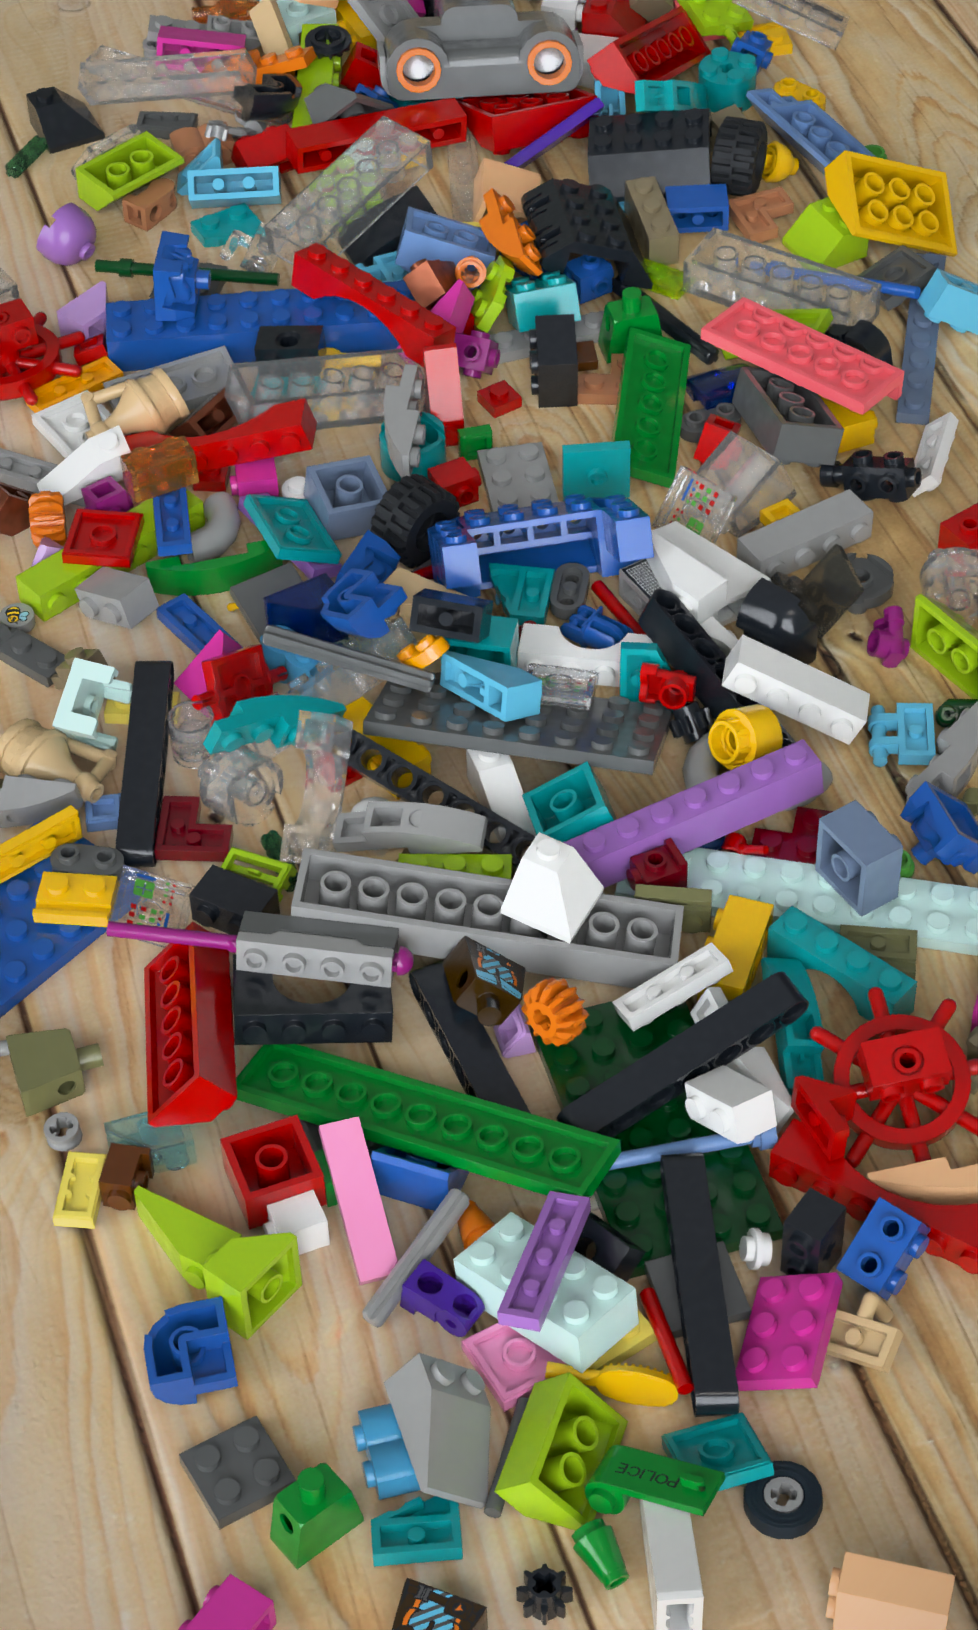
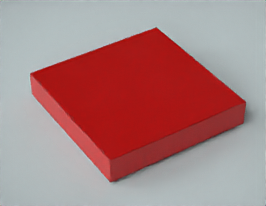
[62,508,144,568]

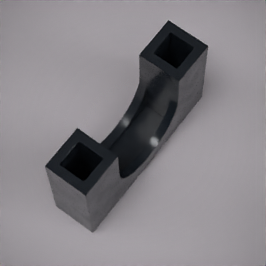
[233,954,393,1045]

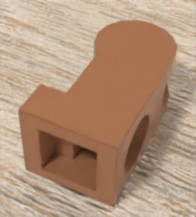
[122,178,177,232]

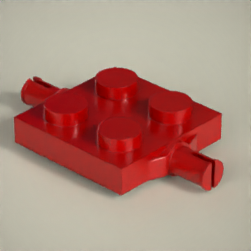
[191,644,288,721]

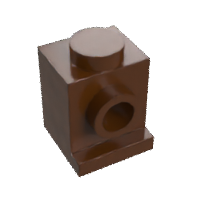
[99,1143,155,1211]

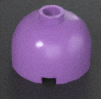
[36,203,96,266]

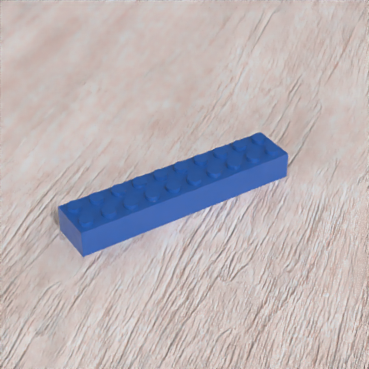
[106,280,415,372]

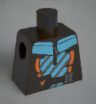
[443,936,525,1026]
[392,1578,488,1630]

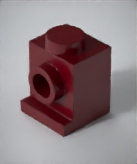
[626,838,688,891]

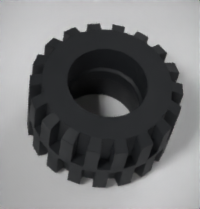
[711,116,768,197]
[370,474,460,568]

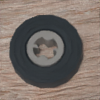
[744,1461,823,1539]

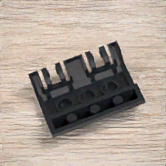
[588,108,712,202]
[521,179,653,290]

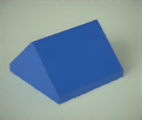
[371,1146,469,1211]

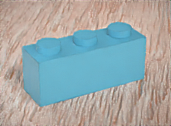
[187,166,282,209]

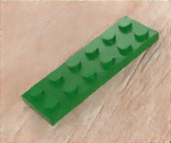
[611,327,691,489]

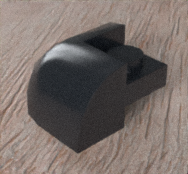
[233,73,302,121]
[736,577,818,665]

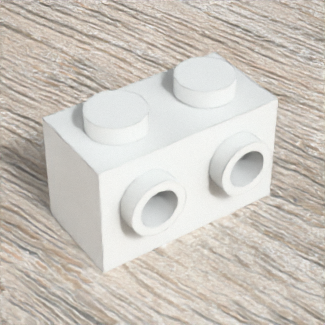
[684,1065,777,1144]

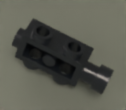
[820,450,922,503]

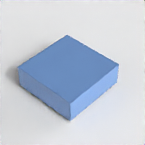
[85,793,121,832]

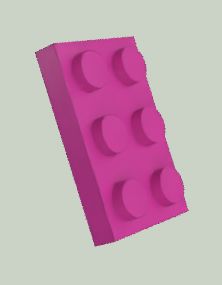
[736,1272,843,1391]

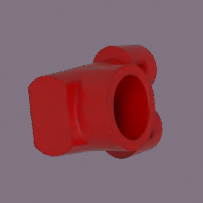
[639,662,696,710]

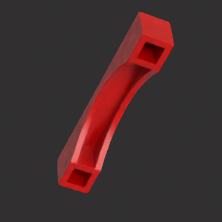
[291,243,456,367]
[124,398,317,487]
[769,1118,978,1274]

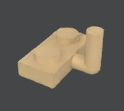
[826,1292,904,1373]

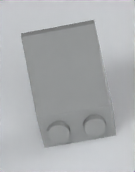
[384,1353,491,1509]

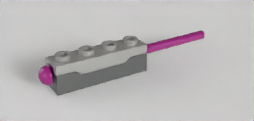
[106,911,414,988]

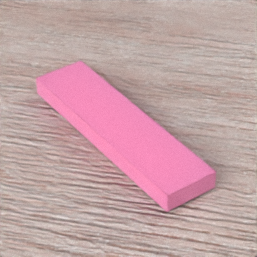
[318,1116,398,1285]

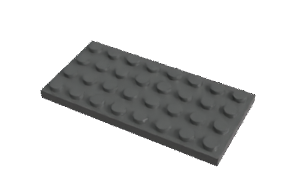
[363,672,673,775]

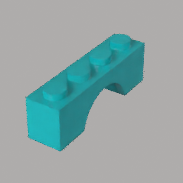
[767,905,917,1021]

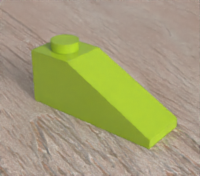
[134,1185,242,1289]

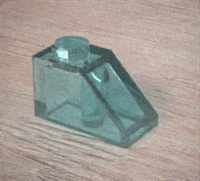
[104,1112,197,1173]

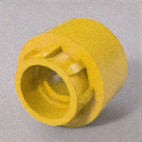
[708,704,783,770]

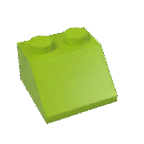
[782,197,869,271]
[202,1232,302,1340]

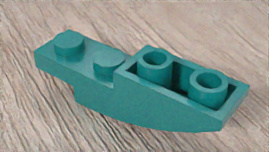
[635,80,708,113]
[203,695,347,755]
[761,957,825,1096]

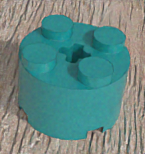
[698,47,757,113]
[379,412,446,482]

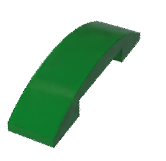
[145,540,283,596]

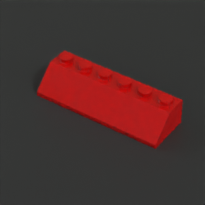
[587,5,711,94]
[144,921,238,1127]

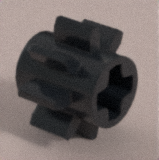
[669,700,715,744]
[516,1564,573,1625]

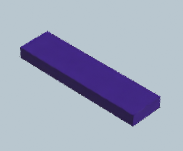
[504,97,605,169]

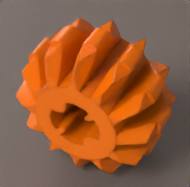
[28,491,67,548]
[521,977,589,1047]

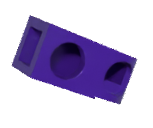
[400,1259,485,1337]

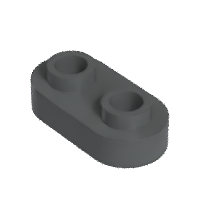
[680,402,741,443]
[550,563,590,620]
[50,843,126,881]

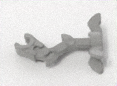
[205,110,267,141]

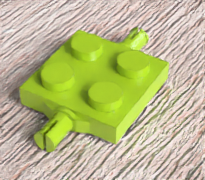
[677,0,754,46]

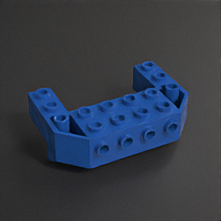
[427,494,654,597]

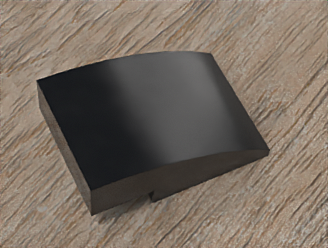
[334,185,438,267]

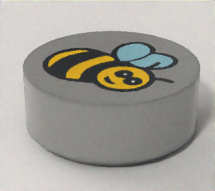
[0,603,36,633]

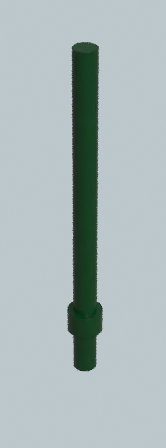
[95,258,280,286]

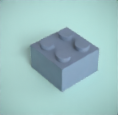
[303,455,388,541]
[815,800,903,917]

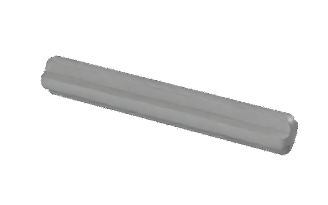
[362,1188,469,1328]

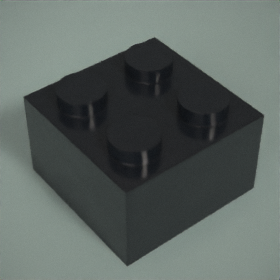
[529,314,578,408]

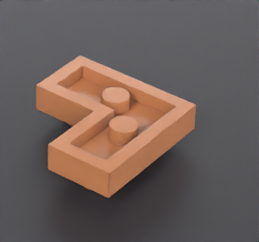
[728,186,794,244]
[577,353,624,405]

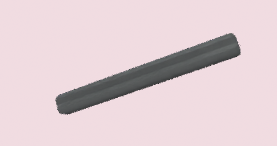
[262,625,435,693]

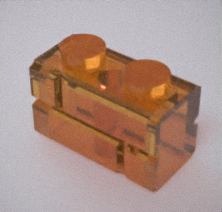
[120,436,199,503]

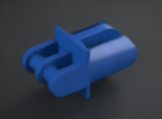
[560,605,634,649]

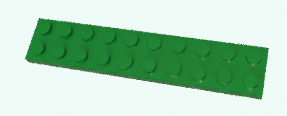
[236,1044,622,1198]

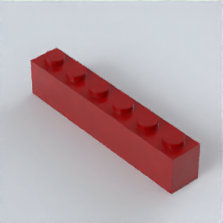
[286,98,467,174]

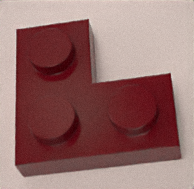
[154,796,234,862]
[749,806,833,864]

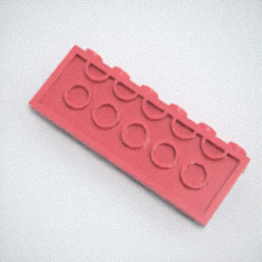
[701,297,905,415]

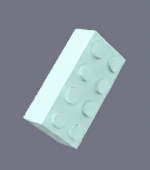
[453,1212,639,1373]

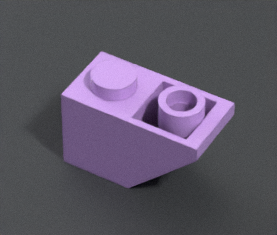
[57,281,109,340]

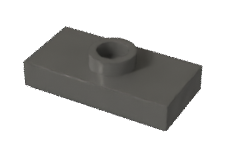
[135,111,199,140]

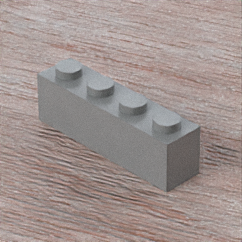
[737,489,874,581]

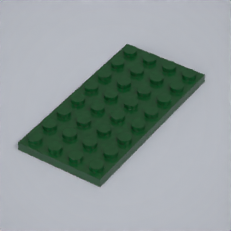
[530,1001,783,1279]

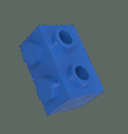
[665,184,729,233]
[836,1197,931,1301]

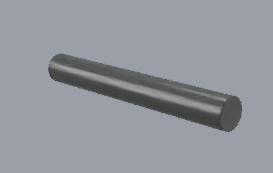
[484,1397,529,1518]

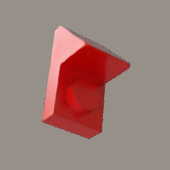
[791,1075,857,1161]

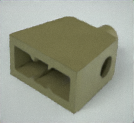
[6,1028,104,1117]

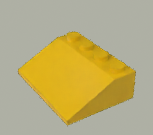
[824,150,958,257]

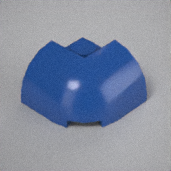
[320,568,408,639]
[144,1296,238,1405]

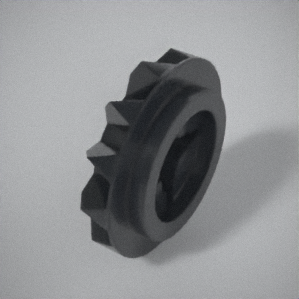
[305,25,351,60]

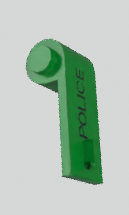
[584,1445,725,1516]

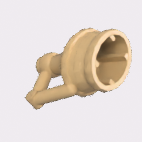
[81,367,190,439]
[0,718,117,804]

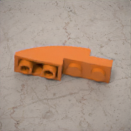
[197,45,317,88]
[479,188,543,276]

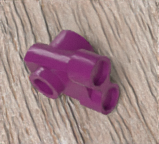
[867,606,910,668]

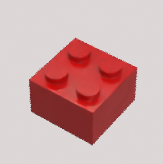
[220,1114,327,1230]

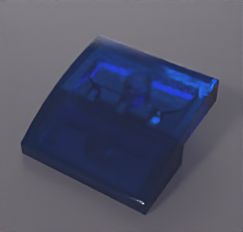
[686,363,750,410]

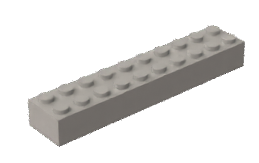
[291,848,684,988]

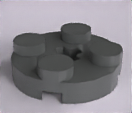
[824,553,894,614]

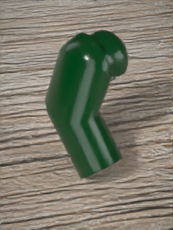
[935,699,978,728]

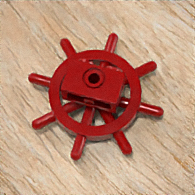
[0,298,85,406]
[810,987,978,1168]

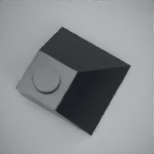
[26,86,105,154]

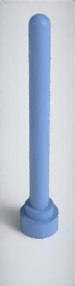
[609,1127,778,1171]

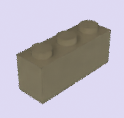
[624,176,680,268]

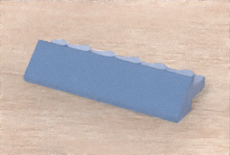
[746,88,876,175]

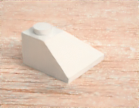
[500,832,604,944]

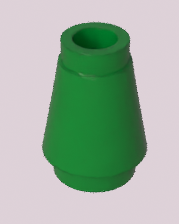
[572,1518,630,1590]

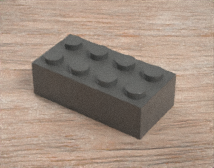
[732,366,844,467]

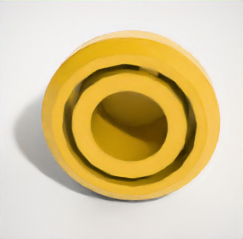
[762,140,799,183]

